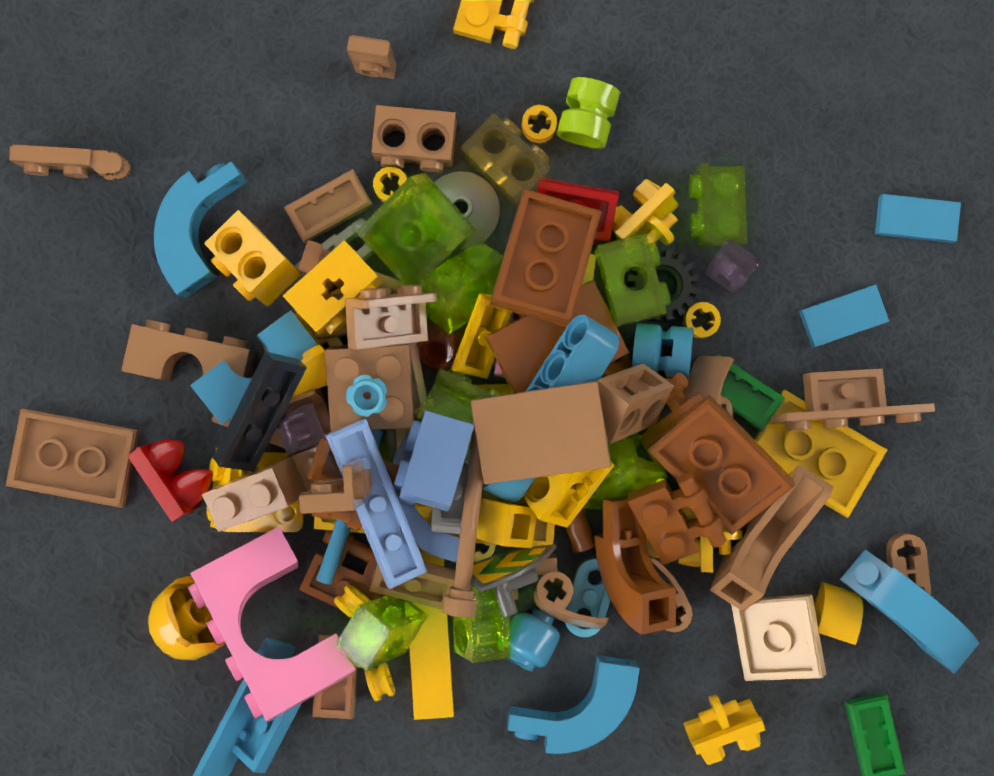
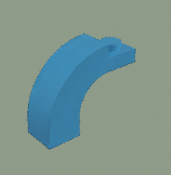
[154,162,248,298]
[840,549,979,674]
[508,655,640,754]

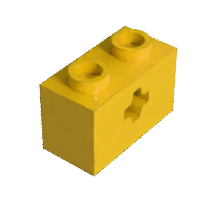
[283,240,382,338]

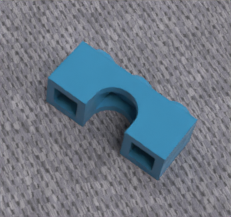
[190,310,318,425]

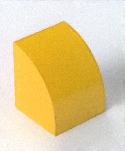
[476,497,537,548]
[814,582,863,645]

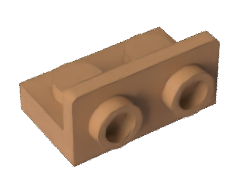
[299,460,372,514]

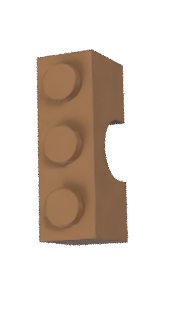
[121,320,257,381]

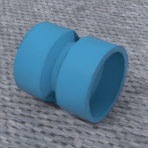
[632,323,694,379]

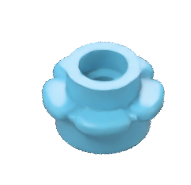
[346,375,387,416]

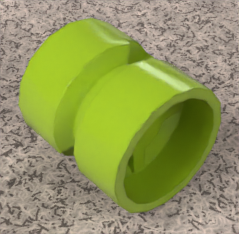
[556,77,620,149]

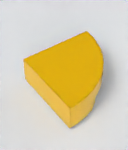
[292,345,327,397]

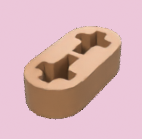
[886,533,931,596]

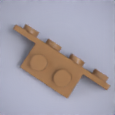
[771,368,935,431]

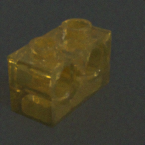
[461,113,551,209]

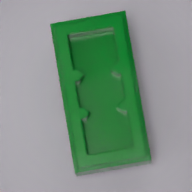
[717,354,785,432]
[844,692,906,776]

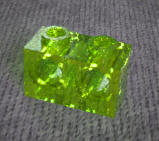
[453,584,510,663]

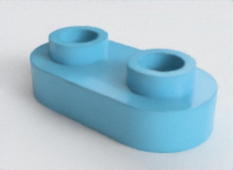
[565,557,610,637]

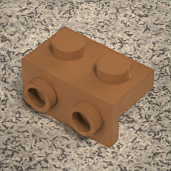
[345,285,437,350]

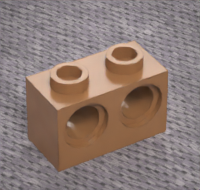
[371,105,457,173]
[597,363,674,444]

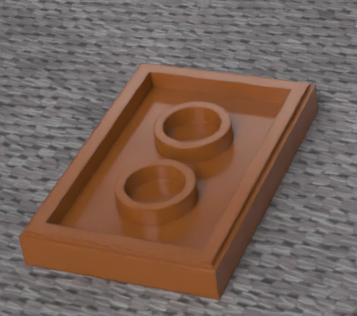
[490,188,602,327]
[485,280,629,393]
[647,394,795,535]

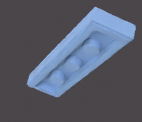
[325,419,427,589]

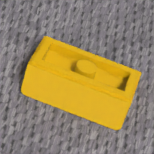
[451,293,512,379]

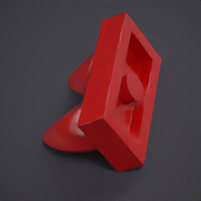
[127,439,213,522]

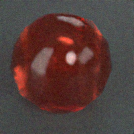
[417,319,466,374]

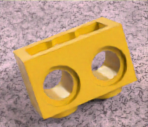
[204,210,302,307]
[523,461,614,528]

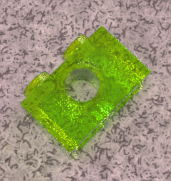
[595,233,670,328]
[419,241,504,334]
[336,596,428,670]

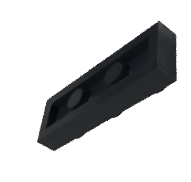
[213,351,307,472]

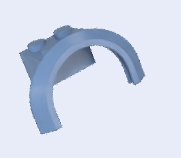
[393,402,474,563]

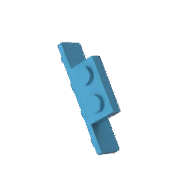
[193,638,302,776]

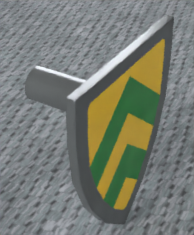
[471,544,556,617]

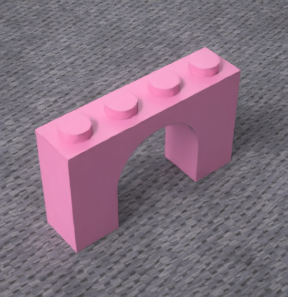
[188,527,356,722]

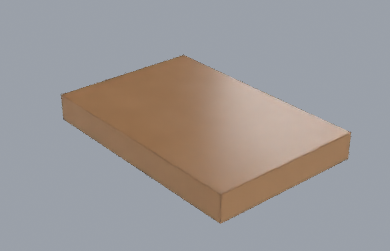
[471,381,612,485]
[5,408,140,508]

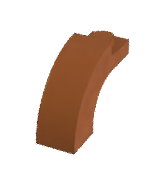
[595,495,676,635]

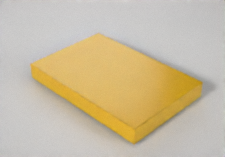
[754,390,887,518]

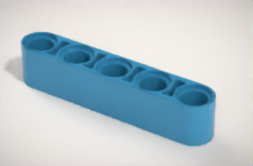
[482,314,619,503]

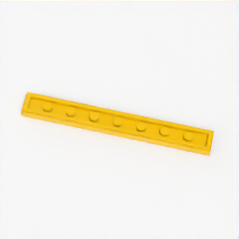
[395,400,454,720]

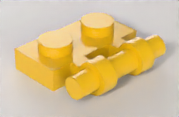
[453,0,535,49]

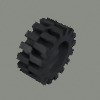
[625,249,699,322]

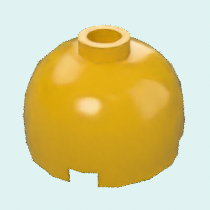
[148,576,225,660]

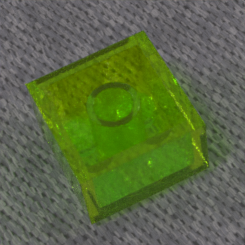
[356,173,479,285]

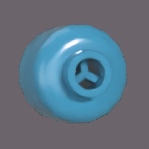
[501,608,560,672]

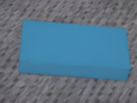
[875,194,961,243]
[799,285,889,348]

